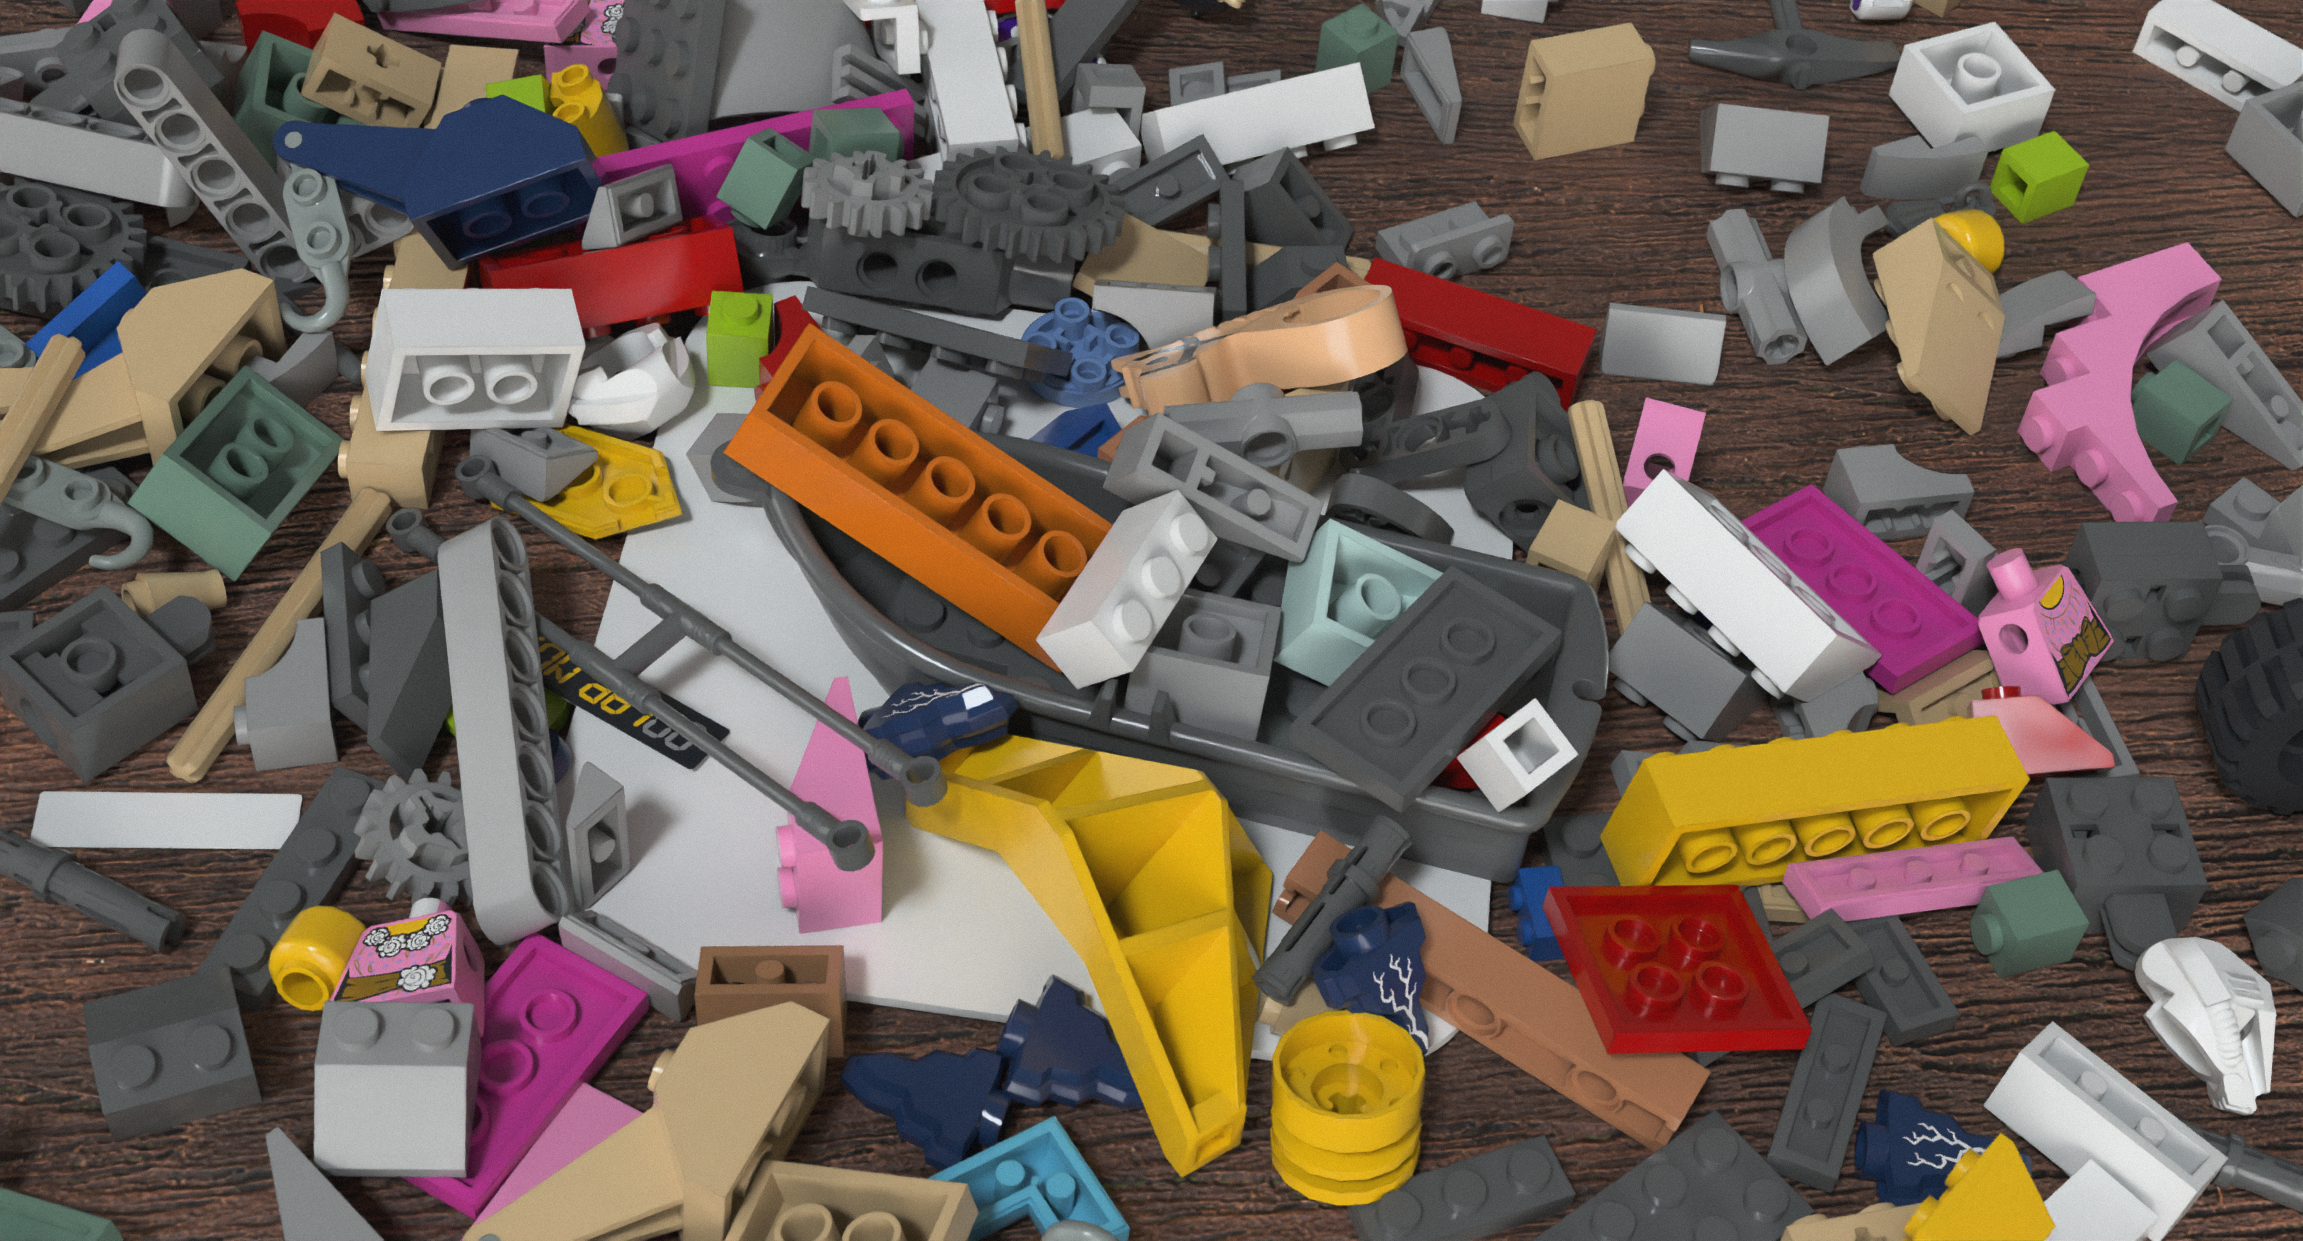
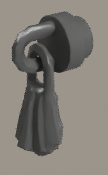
[1884,181,1996,239]

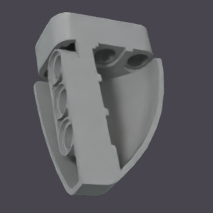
[707,0,877,133]

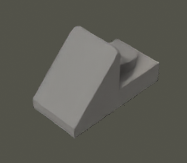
[2202,477,2303,557]

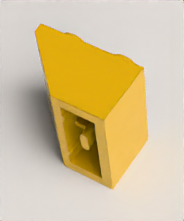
[1903,1133,2055,1241]

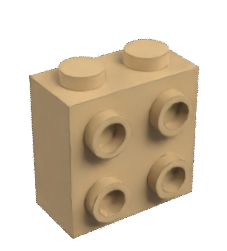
[1513,22,1655,161]

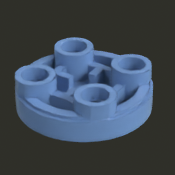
[1021,298,1139,408]

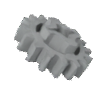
[801,150,933,238]
[353,769,473,907]

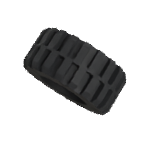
[2194,597,2303,815]

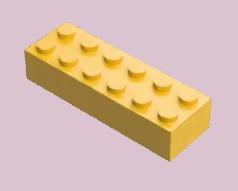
[1600,715,2030,887]

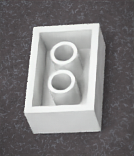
[365,288,586,431]

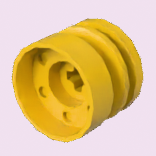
[1270,1010,1425,1206]

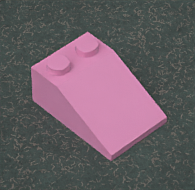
[776,676,883,934]

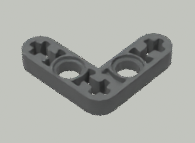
[1339,352,1512,484]

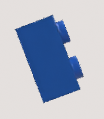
[1508,865,1565,962]

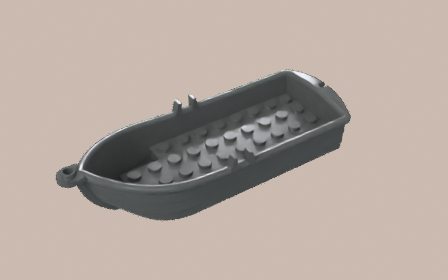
[710,431,1609,883]

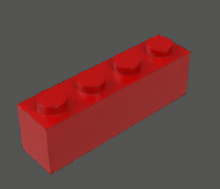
[1364,257,1597,412]

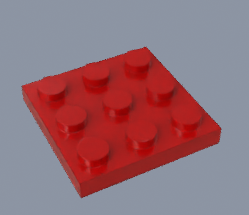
[1542,885,1812,1054]

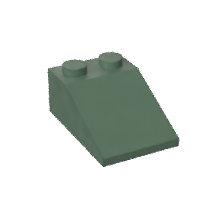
[232,31,423,173]
[127,365,344,582]

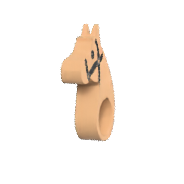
[1110,285,1408,417]

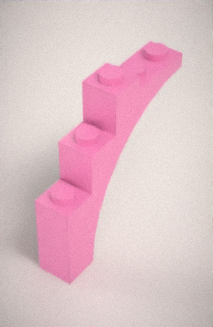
[2017,242,2222,522]

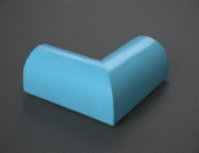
[928,1116,1130,1241]

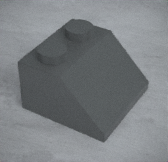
[83,966,262,1142]

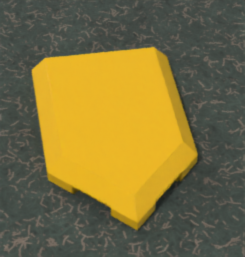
[490,423,682,539]

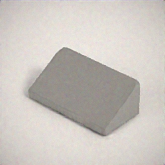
[582,164,683,250]
[1599,303,1726,386]
[469,427,598,502]
[566,761,631,911]
[558,910,697,1022]

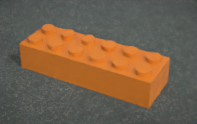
[723,323,1113,674]

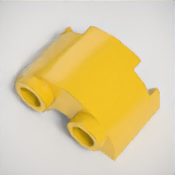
[549,64,629,157]

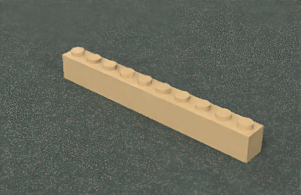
[338,45,521,509]

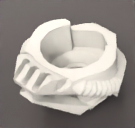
[567,323,696,441]
[2135,937,2276,1116]

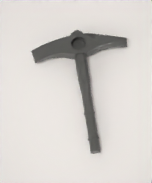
[1688,0,1901,90]

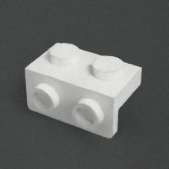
[842,0,928,75]

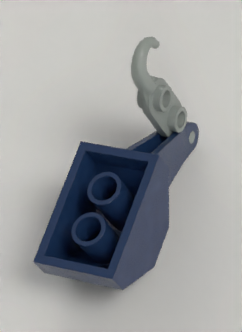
[273,94,611,333]

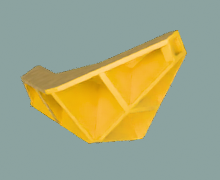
[905,734,1273,1178]

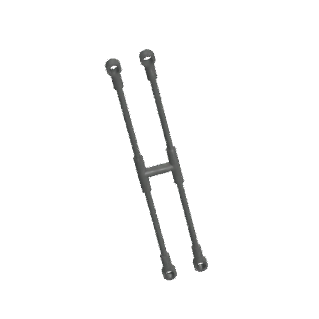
[386,455,948,872]

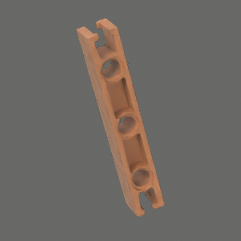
[1272,830,1711,1152]

